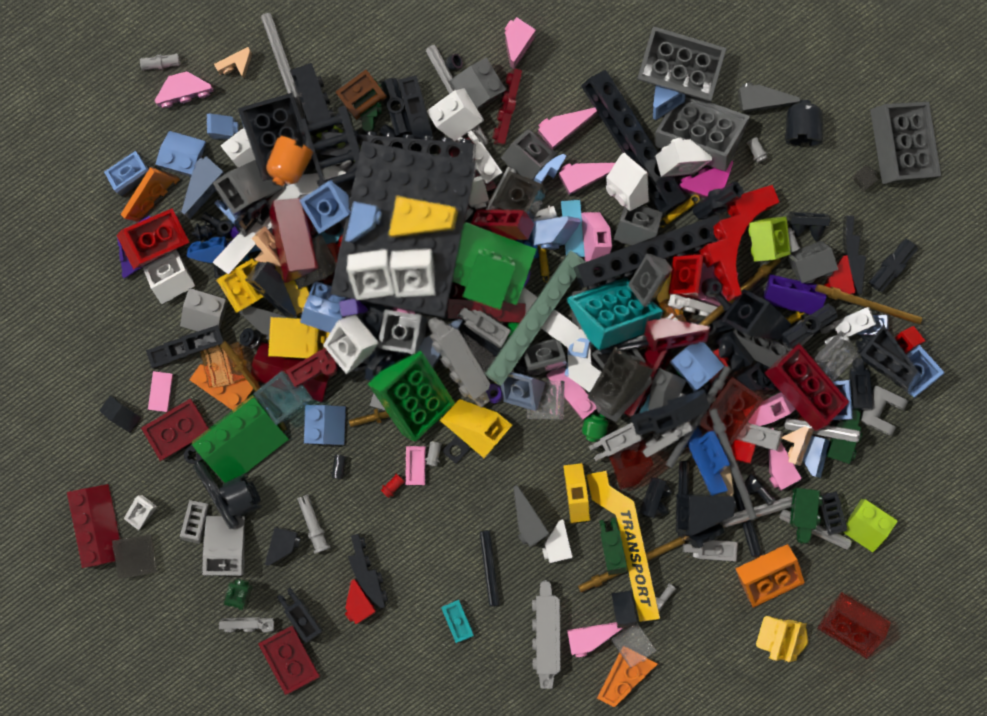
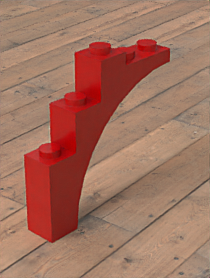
[700,185,779,302]

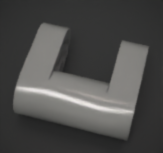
[859,386,908,436]

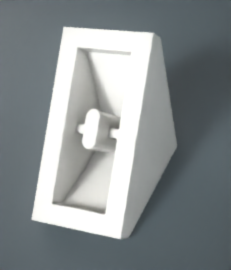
[124,495,157,530]

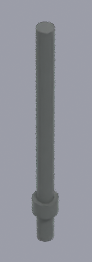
[665,366,731,468]
[709,409,757,520]

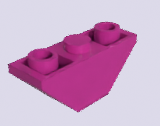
[679,161,733,199]

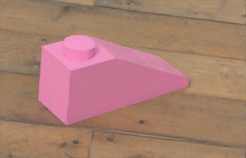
[538,108,597,149]
[559,163,615,195]
[546,367,597,420]
[768,428,801,490]
[567,622,622,657]

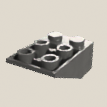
[212,160,283,219]

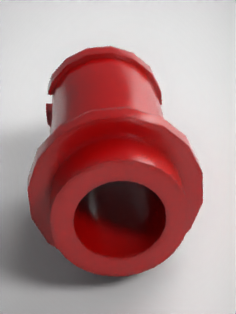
[380,474,405,498]

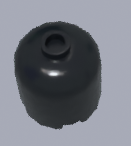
[785,100,823,147]

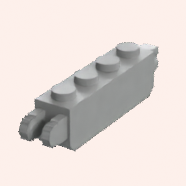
[428,318,490,407]
[532,580,560,689]

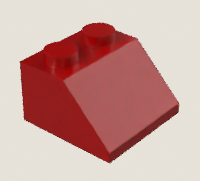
[669,255,703,299]

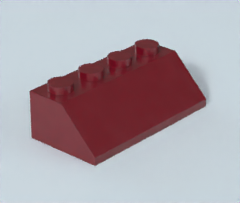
[765,344,849,431]
[67,484,124,568]

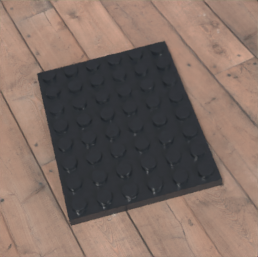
[331,141,477,317]

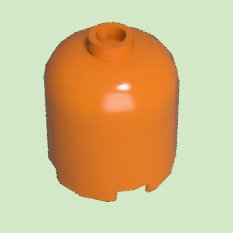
[266,136,313,186]

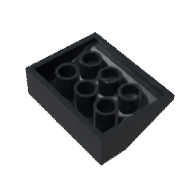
[238,93,316,181]

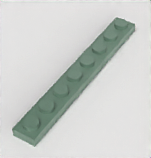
[485,251,586,386]

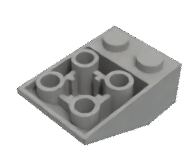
[202,516,245,575]

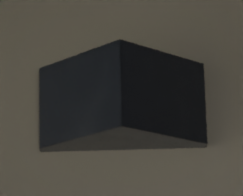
[99,395,142,433]

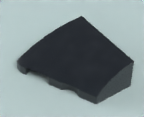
[234,199,271,237]
[736,362,779,391]
[680,523,725,548]

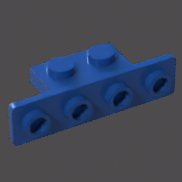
[687,426,730,496]

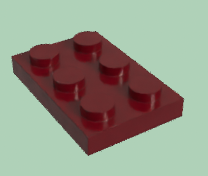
[141,398,209,461]
[258,625,320,695]

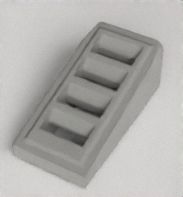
[180,500,208,544]

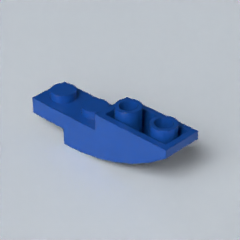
[187,237,261,263]

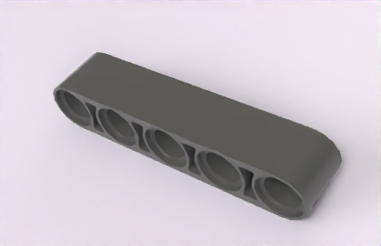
[733,329,820,367]

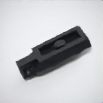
[849,358,873,411]

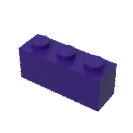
[764,275,826,315]

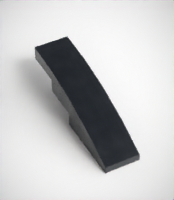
[843,215,866,295]
[146,325,224,369]

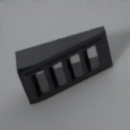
[820,491,847,536]

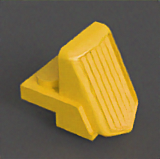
[217,259,263,313]
[756,616,808,662]

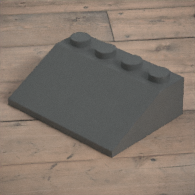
[637,26,726,102]
[655,94,750,171]
[870,102,941,184]

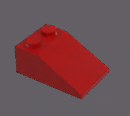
[116,208,190,270]

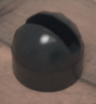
[446,54,463,70]

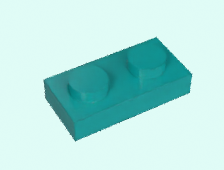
[441,599,474,643]

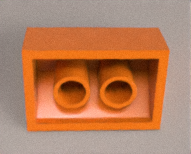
[735,544,805,607]

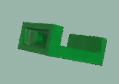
[463,249,516,310]

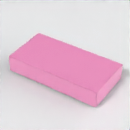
[148,371,173,412]
[406,446,425,485]

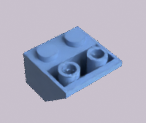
[300,281,350,333]

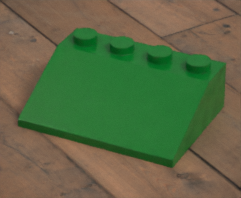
[453,222,537,305]
[368,351,455,442]
[192,395,289,483]

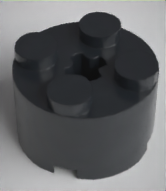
[220,473,262,518]

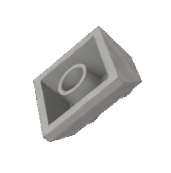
[180,288,228,331]

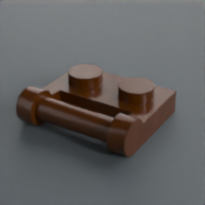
[336,69,387,120]

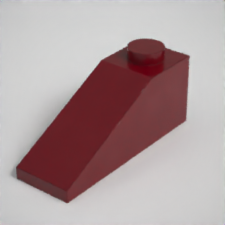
[471,210,534,240]
[645,318,710,351]

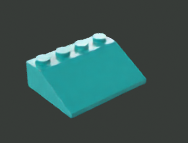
[567,277,663,350]

